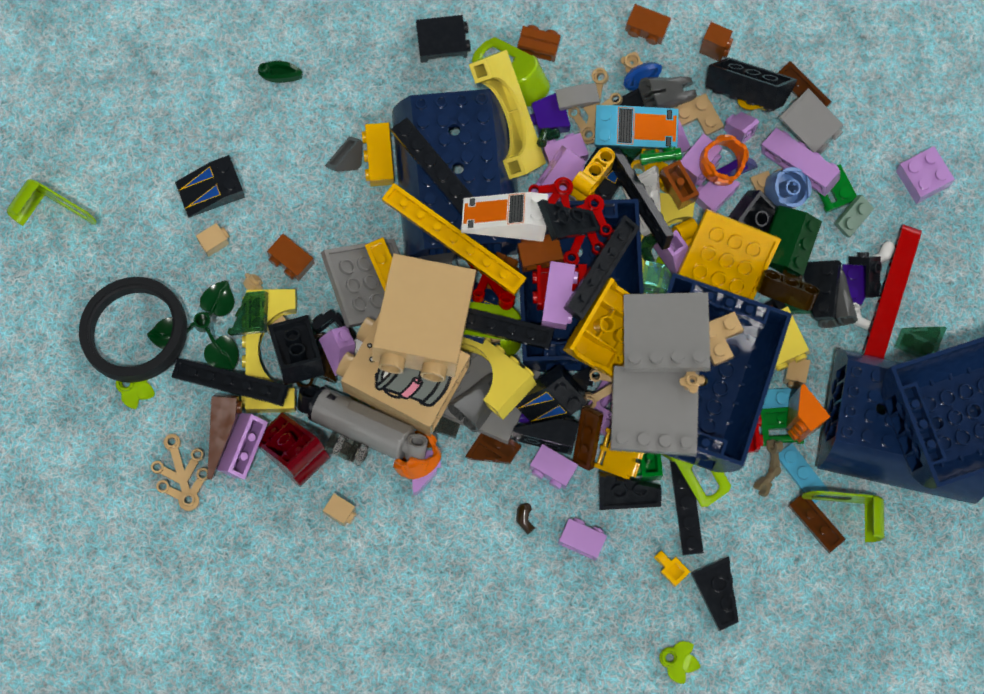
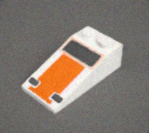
[461,192,548,242]

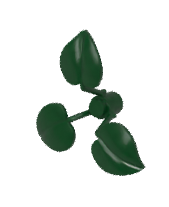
[147,280,238,370]

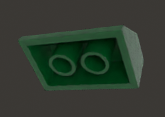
[768,206,822,276]

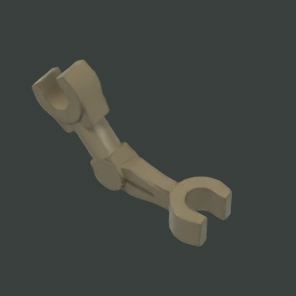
[753,439,783,497]

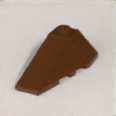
[207,393,242,480]

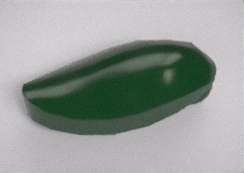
[258,61,303,83]

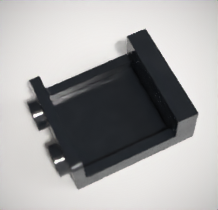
[416,15,471,63]

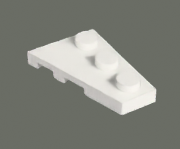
[622,165,661,236]

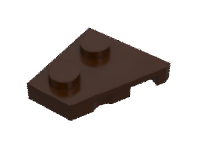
[465,433,522,464]

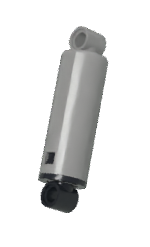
[297,385,428,460]

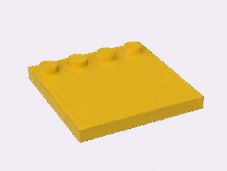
[677,209,781,300]

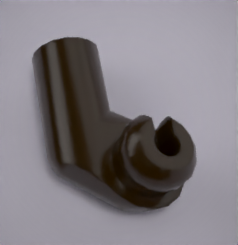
[516,503,535,535]

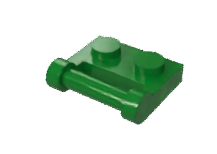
[640,146,682,165]
[817,164,857,213]
[760,407,804,446]

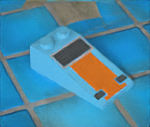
[595,105,679,149]

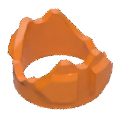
[699,134,749,186]
[393,430,441,479]

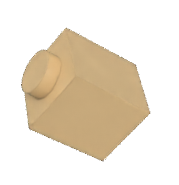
[196,223,229,257]
[783,359,811,389]
[323,493,357,527]

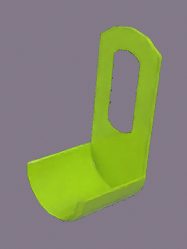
[472,37,550,107]
[6,179,97,226]
[464,302,521,357]
[661,454,731,507]
[801,491,885,542]

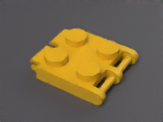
[593,427,644,479]

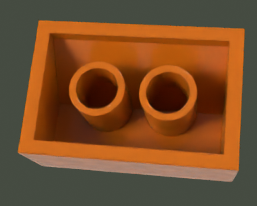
[787,384,831,443]

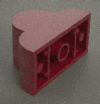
[258,412,330,487]

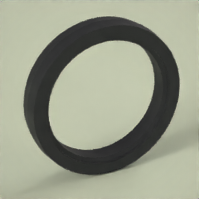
[79,277,188,383]

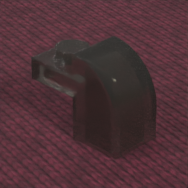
[324,431,369,466]

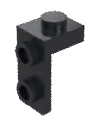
[849,252,882,298]
[311,309,356,340]

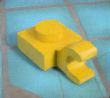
[654,551,690,587]

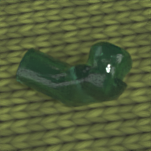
[537,128,560,147]
[641,233,657,264]

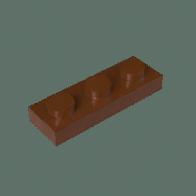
[778,61,832,107]
[573,406,603,471]
[788,492,846,553]

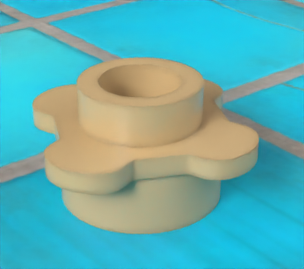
[621,52,643,73]
[243,273,263,290]
[679,371,705,394]

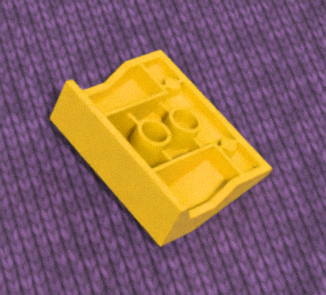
[563,278,630,378]

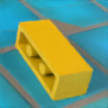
[362,122,394,187]

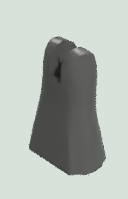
[639,76,697,108]
[818,268,858,328]
[448,373,493,432]

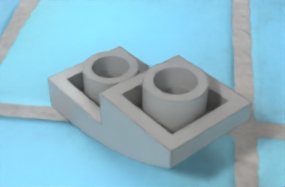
[555,83,600,111]

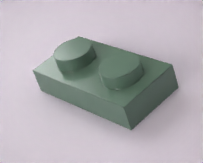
[834,195,874,237]

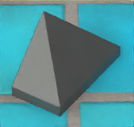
[325,136,362,172]

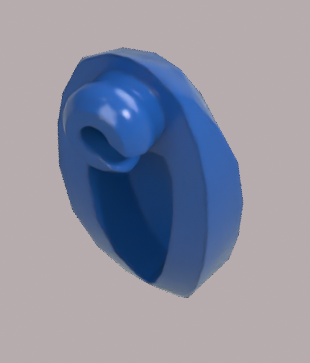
[624,62,662,90]

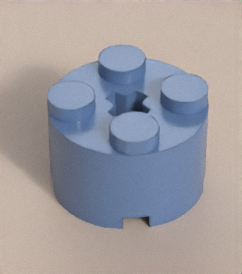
[765,167,812,208]

